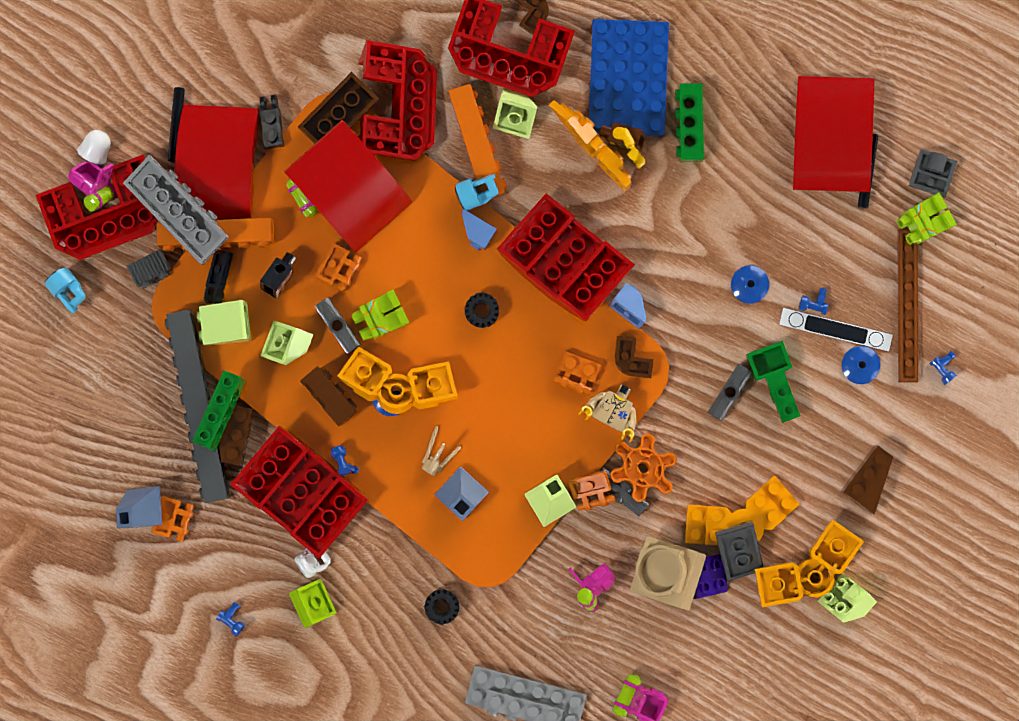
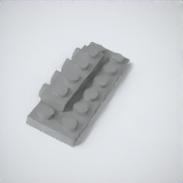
[123,156,229,265]
[465,665,587,721]

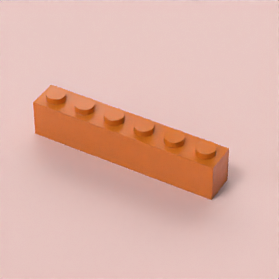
[448,84,507,199]
[157,218,274,251]

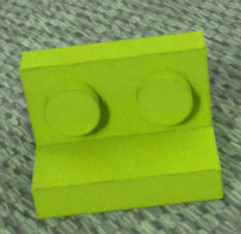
[289,579,337,628]

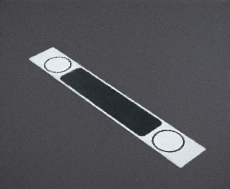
[779,308,893,351]

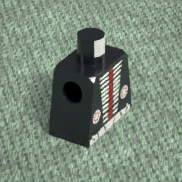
[260,252,296,299]

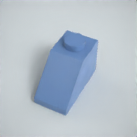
[462,209,497,251]
[609,283,647,329]

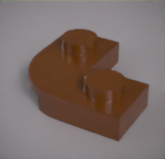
[515,0,549,35]
[615,336,653,379]

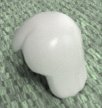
[77,130,111,165]

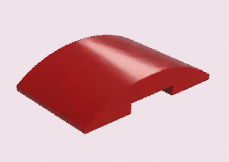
[793,76,875,192]
[175,105,260,220]
[284,120,412,253]
[497,193,635,322]
[230,425,368,559]

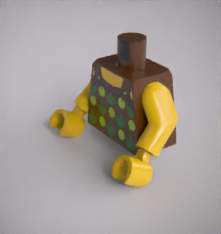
[599,122,646,169]

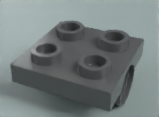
[908,149,957,198]

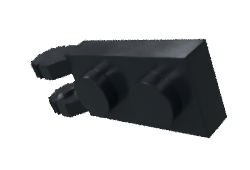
[259,94,284,149]
[204,250,234,304]

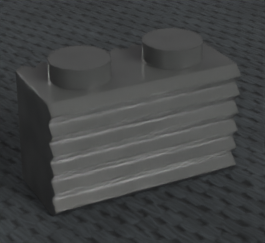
[127,249,172,289]

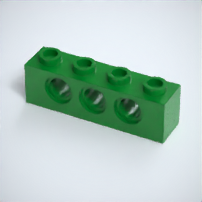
[675,83,704,162]
[192,370,246,452]

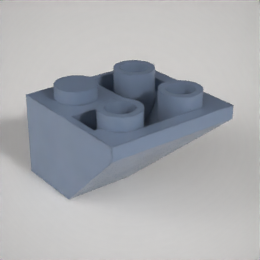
[435,466,489,521]
[116,486,162,529]

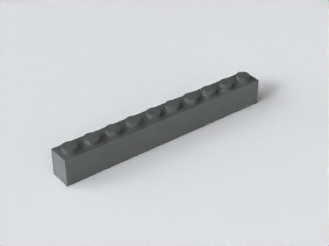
[165,310,231,503]

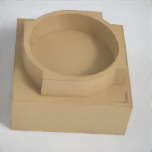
[630,536,706,610]

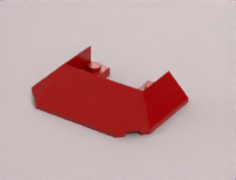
[448,0,575,97]
[358,40,437,161]
[35,155,158,260]

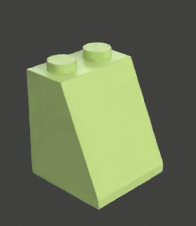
[197,300,251,346]

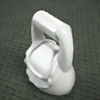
[294,549,331,578]

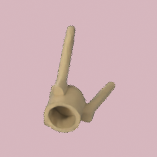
[421,426,462,476]

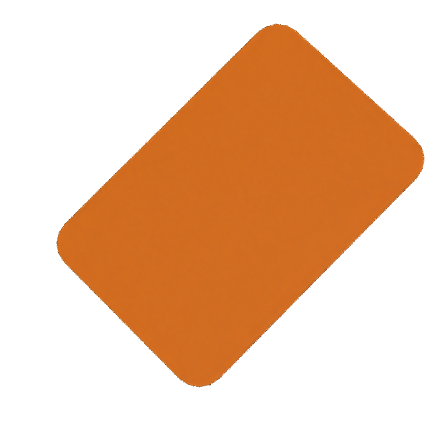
[151,92,669,588]

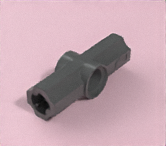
[314,297,361,354]
[707,364,752,421]
[601,468,649,517]

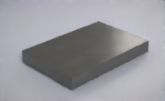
[715,521,764,581]

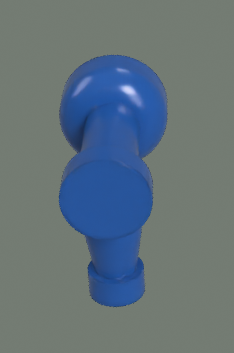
[798,288,828,315]
[929,351,957,385]
[331,446,359,475]
[216,602,245,637]

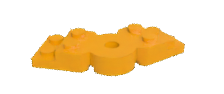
[549,100,632,192]
[337,347,458,414]
[685,475,800,546]
[754,519,864,608]

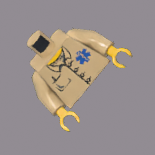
[578,384,637,442]

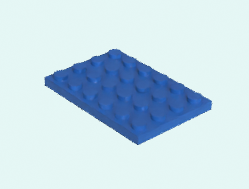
[589,19,669,137]

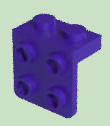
[693,554,728,599]

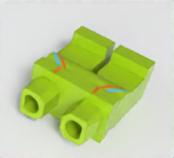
[896,193,957,245]
[351,289,410,341]

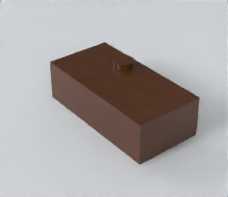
[298,71,379,144]

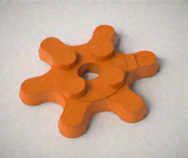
[610,433,677,502]

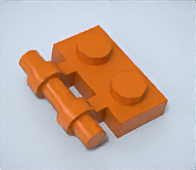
[315,243,362,292]
[554,351,601,395]
[568,471,615,511]
[151,495,194,542]

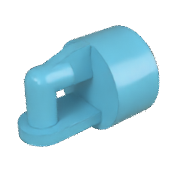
[455,174,498,211]
[45,267,86,313]

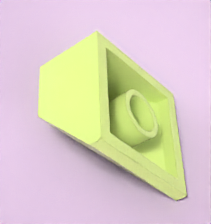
[493,88,538,139]
[260,320,313,365]

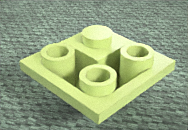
[524,474,576,527]
[818,573,877,623]

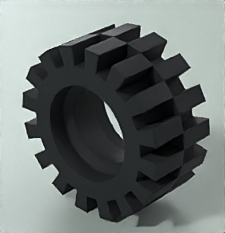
[464,293,499,328]
[424,589,459,625]

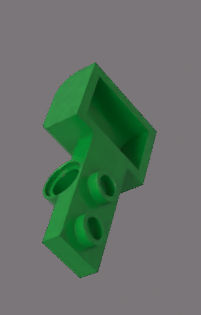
[746,341,800,423]

